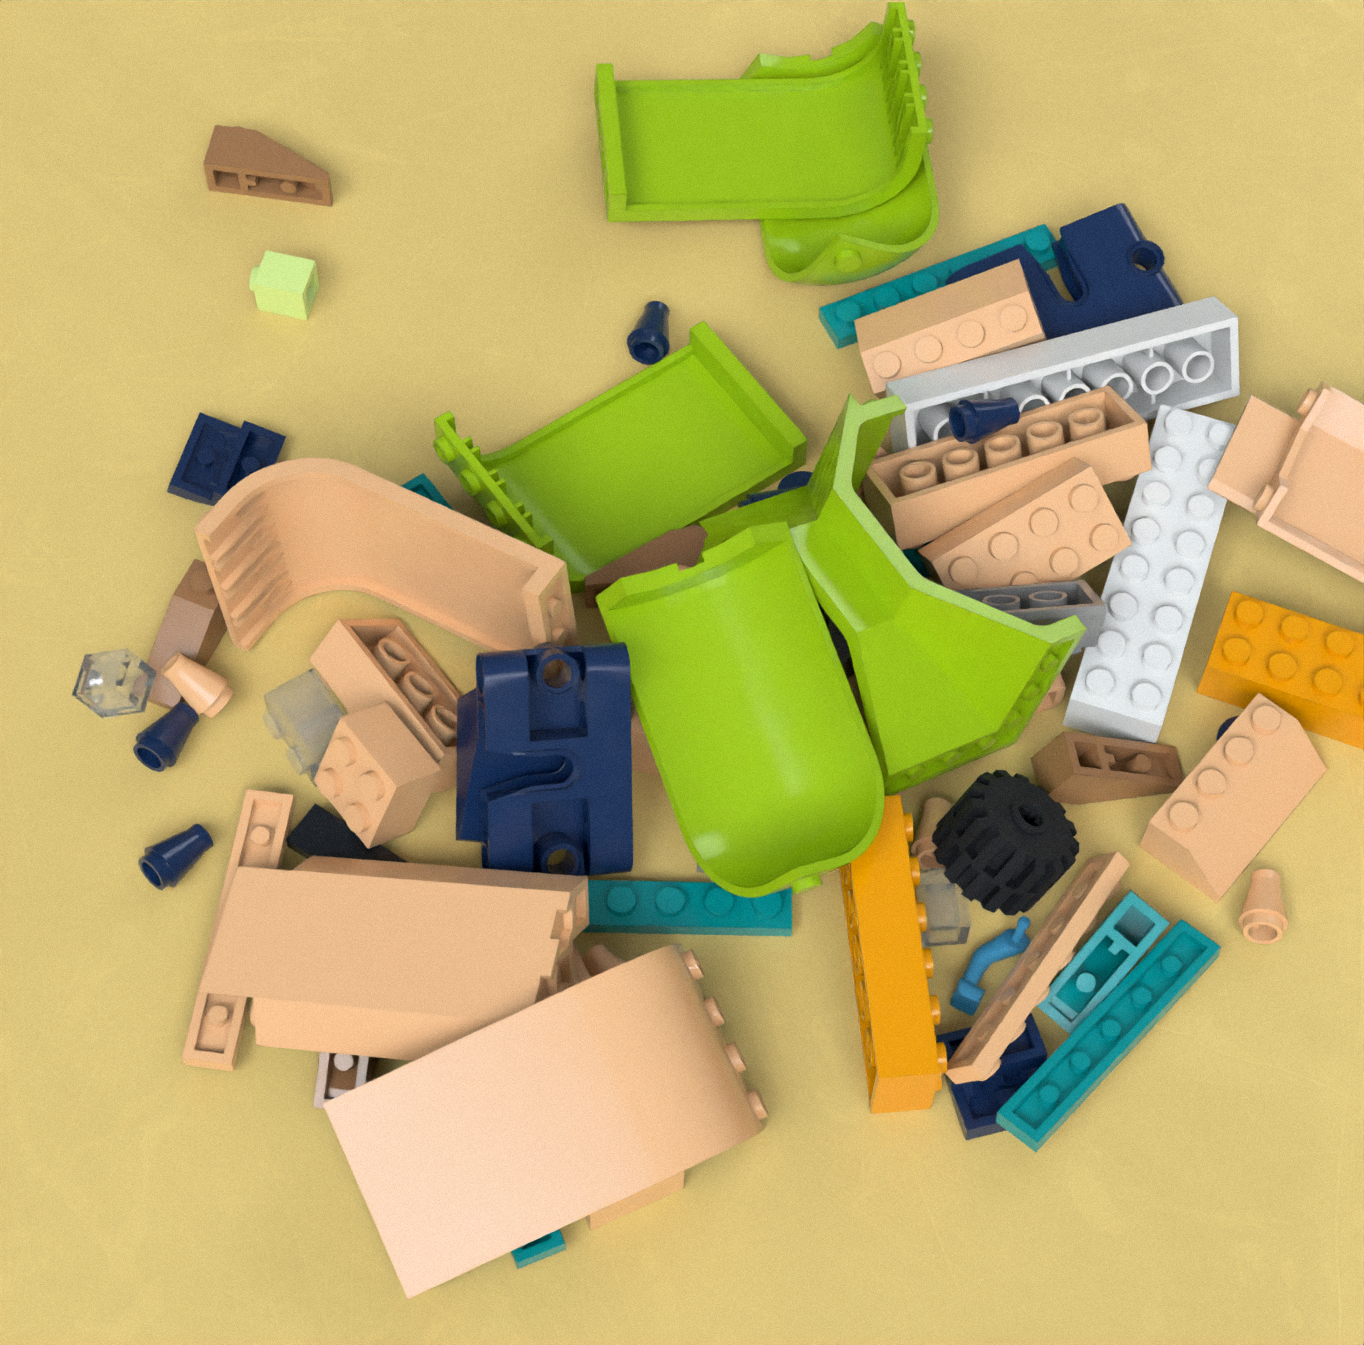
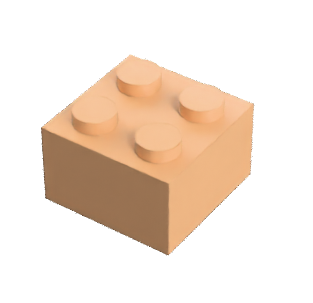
[313,702,442,849]

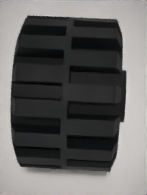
[932,770,1079,916]

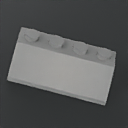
[953,580,1106,655]

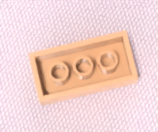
[917,457,1132,590]

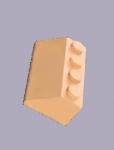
[854,259,1047,400]
[309,619,461,793]
[1139,693,1327,903]

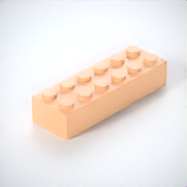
[862,385,1152,551]

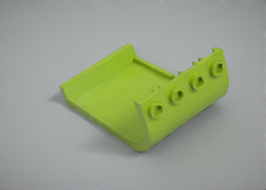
[594,2,933,222]
[433,321,808,594]

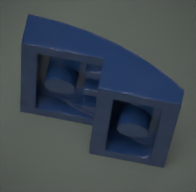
[167,412,286,506]
[936,1013,1048,1140]

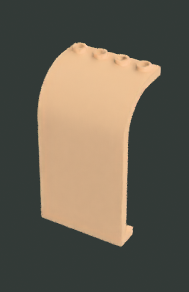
[194,458,579,679]
[323,944,769,1299]

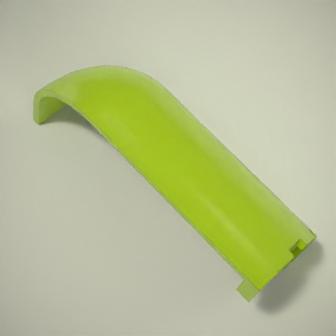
[740,22,939,286]
[595,521,885,898]

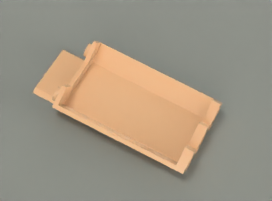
[1207,381,1364,583]
[199,855,589,1061]

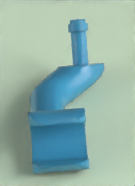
[950,916,1030,1016]

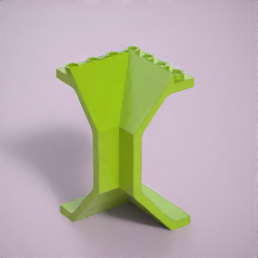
[696,393,1087,796]

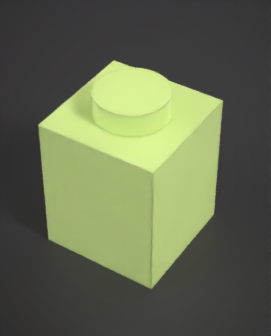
[249,250,320,320]

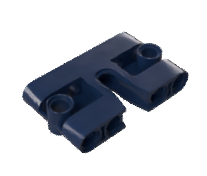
[945,203,1184,340]
[476,642,633,876]

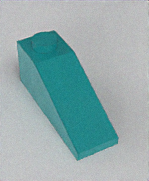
[1037,889,1170,1035]

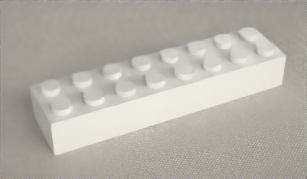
[885,296,1240,454]
[1062,404,1236,744]

